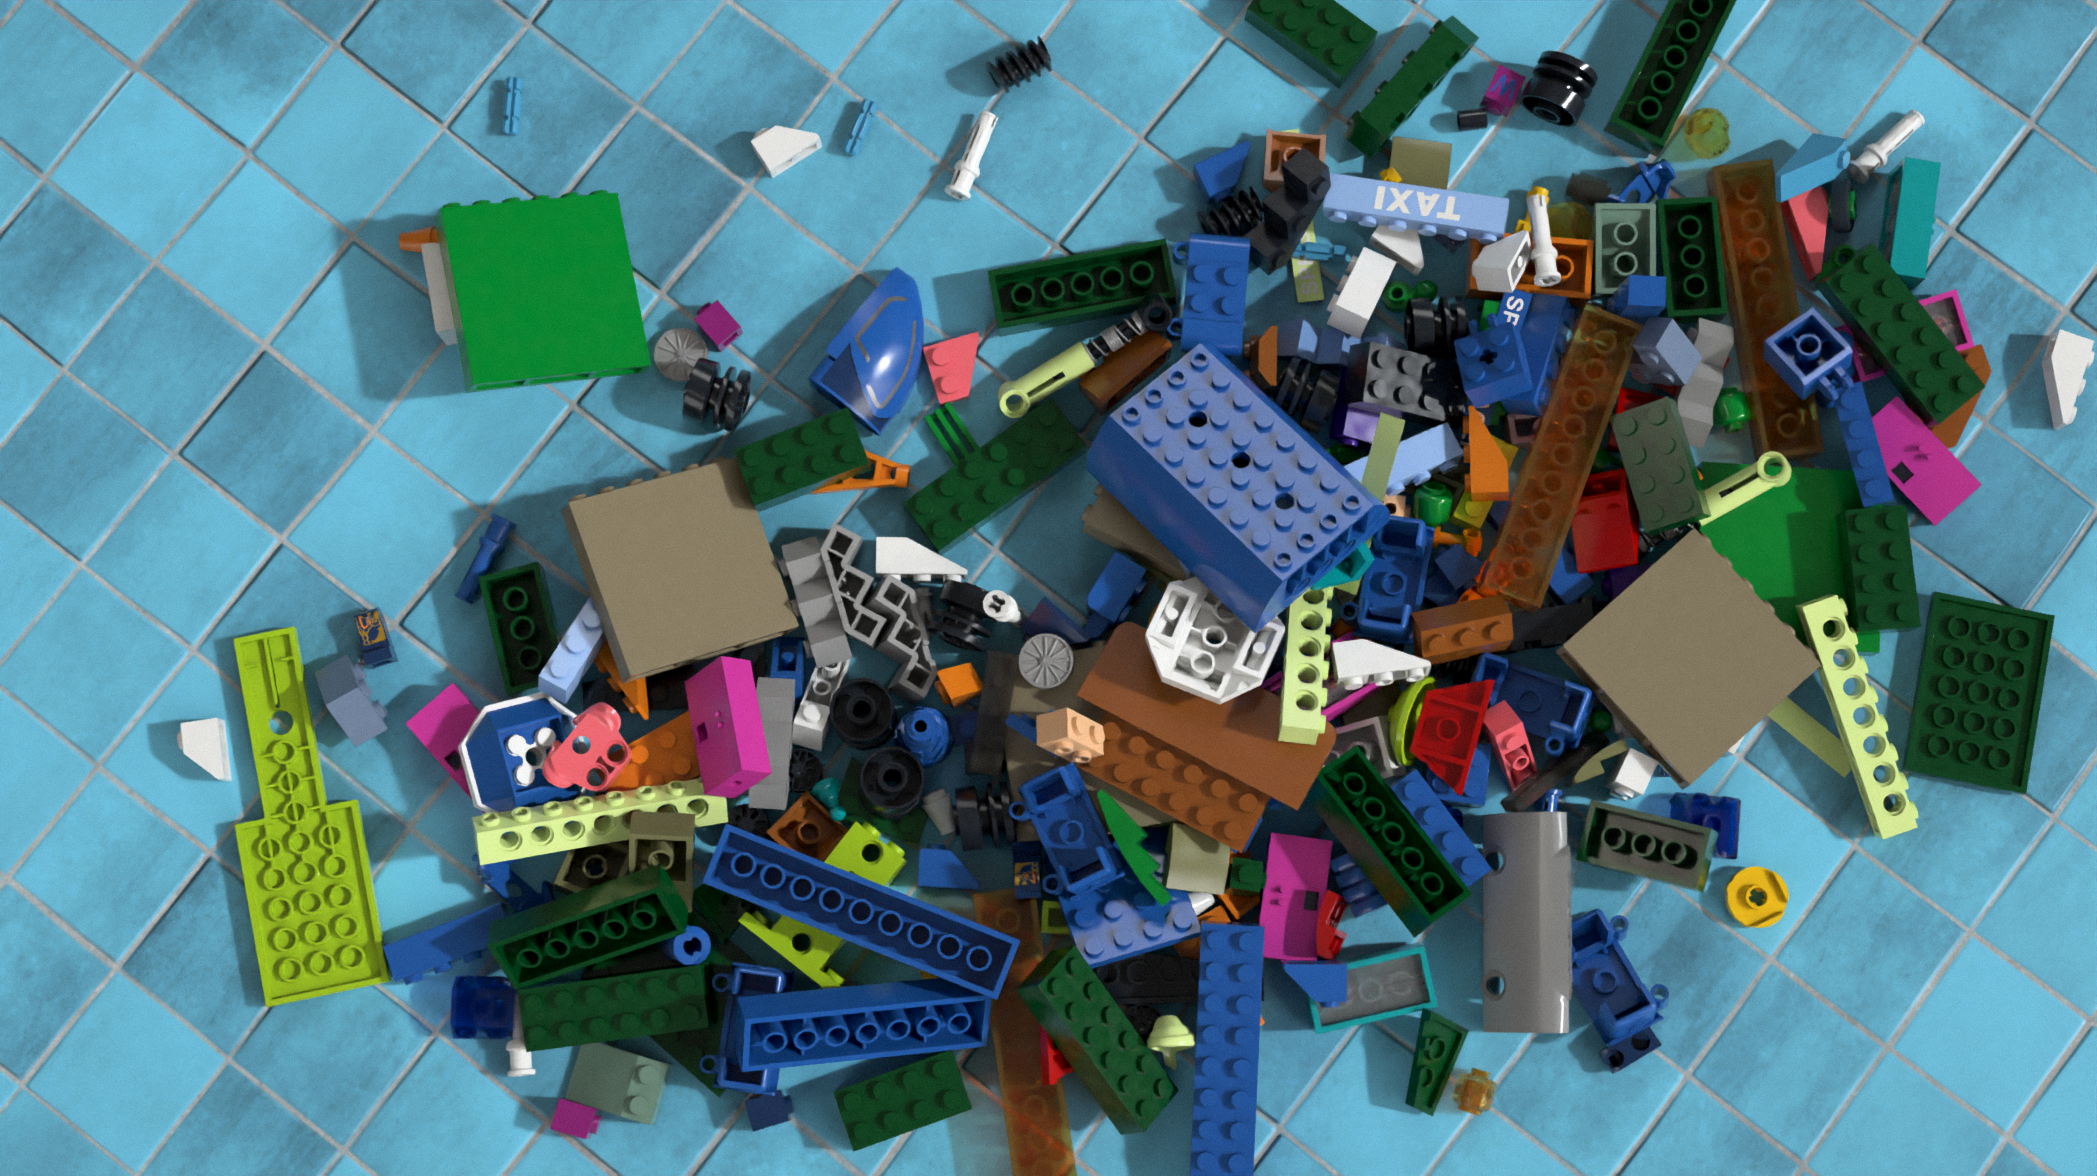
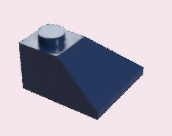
[1020,596,1091,649]

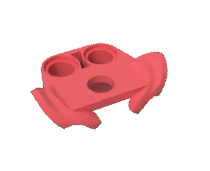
[542,702,632,792]

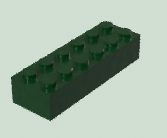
[1603,0,1737,157]
[988,238,1177,337]
[1815,243,1986,427]
[903,398,1087,556]
[1306,745,1472,938]
[487,863,689,990]
[1015,945,1179,1135]
[517,961,717,1052]

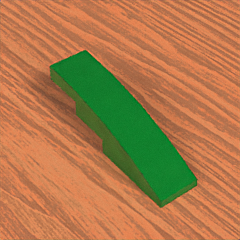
[1097,789,1174,906]

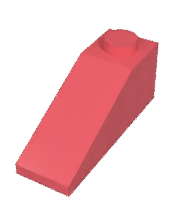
[1779,186,1829,281]

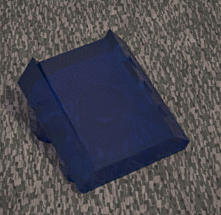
[1669,792,1741,860]
[450,976,516,1040]

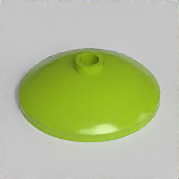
[1387,676,1437,766]

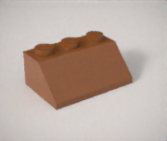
[1078,331,1173,415]
[1411,594,1513,665]

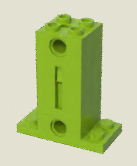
[738,821,907,989]

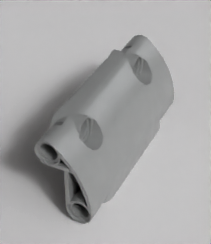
[1481,812,1572,1033]

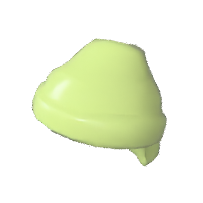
[1147,1015,1196,1070]

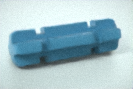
[501,77,523,136]
[843,99,878,156]
[1291,241,1346,263]

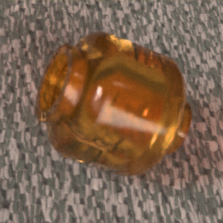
[1453,1068,1497,1116]

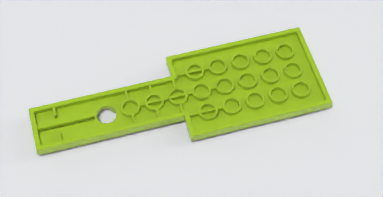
[233,626,391,1007]

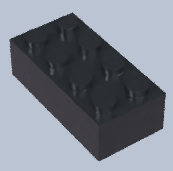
[1343,341,1467,428]

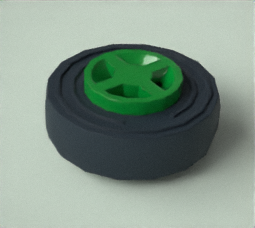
[1828,179,1857,233]

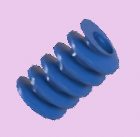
[660,925,711,966]

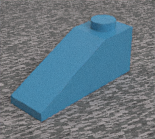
[1775,133,1850,202]

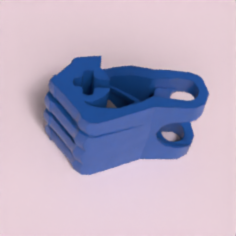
[1330,853,1388,918]

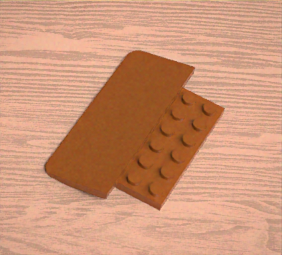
[1076,622,1337,854]

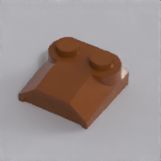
[1262,129,1326,193]
[1243,326,1277,398]
[765,790,849,862]

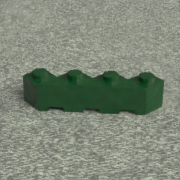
[1343,15,1479,159]

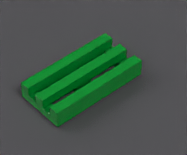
[924,402,979,466]

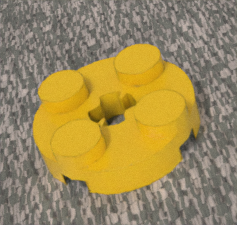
[1724,866,1789,928]

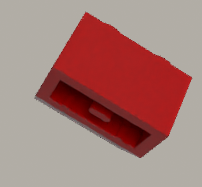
[1568,468,1639,574]

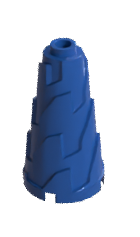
[894,706,955,768]

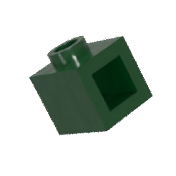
[1224,857,1267,898]

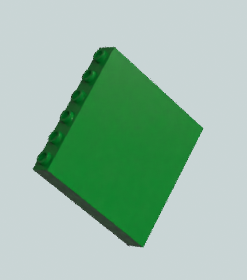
[434,190,651,393]
[1690,461,1883,656]

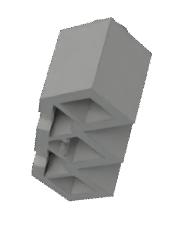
[1674,318,1734,449]
[820,523,888,650]
[779,536,853,668]
[864,574,938,705]
[743,677,795,810]

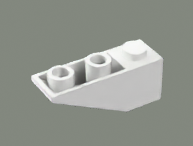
[2041,329,2095,430]
[876,537,968,583]
[1330,639,1431,690]
[792,659,851,751]

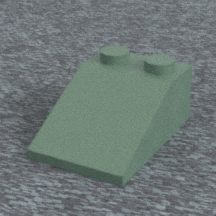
[1590,203,1656,297]
[565,1042,673,1125]

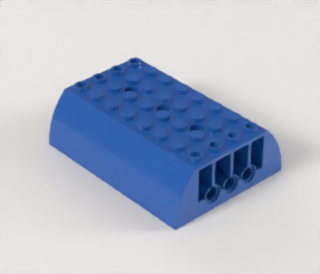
[1086,343,1390,634]

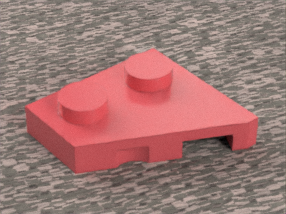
[923,331,979,406]

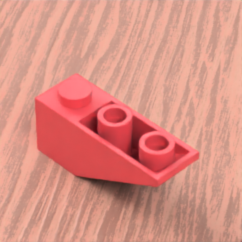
[1482,700,1541,796]

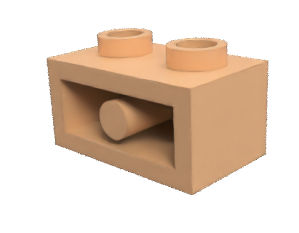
[1036,707,1105,763]

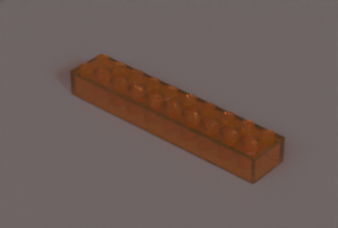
[1705,159,1824,462]
[1476,303,1643,613]
[972,888,1077,1176]

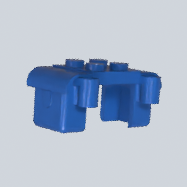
[1166,233,1250,359]
[1340,515,1435,646]
[1469,652,1597,758]
[1009,762,1126,902]
[1572,909,1669,1047]
[699,962,794,1096]

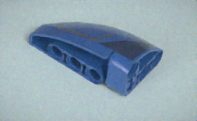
[808,267,924,436]

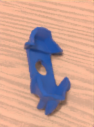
[1605,159,1676,203]
[472,853,556,912]

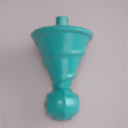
[811,778,846,822]

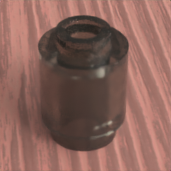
[1565,172,1612,207]

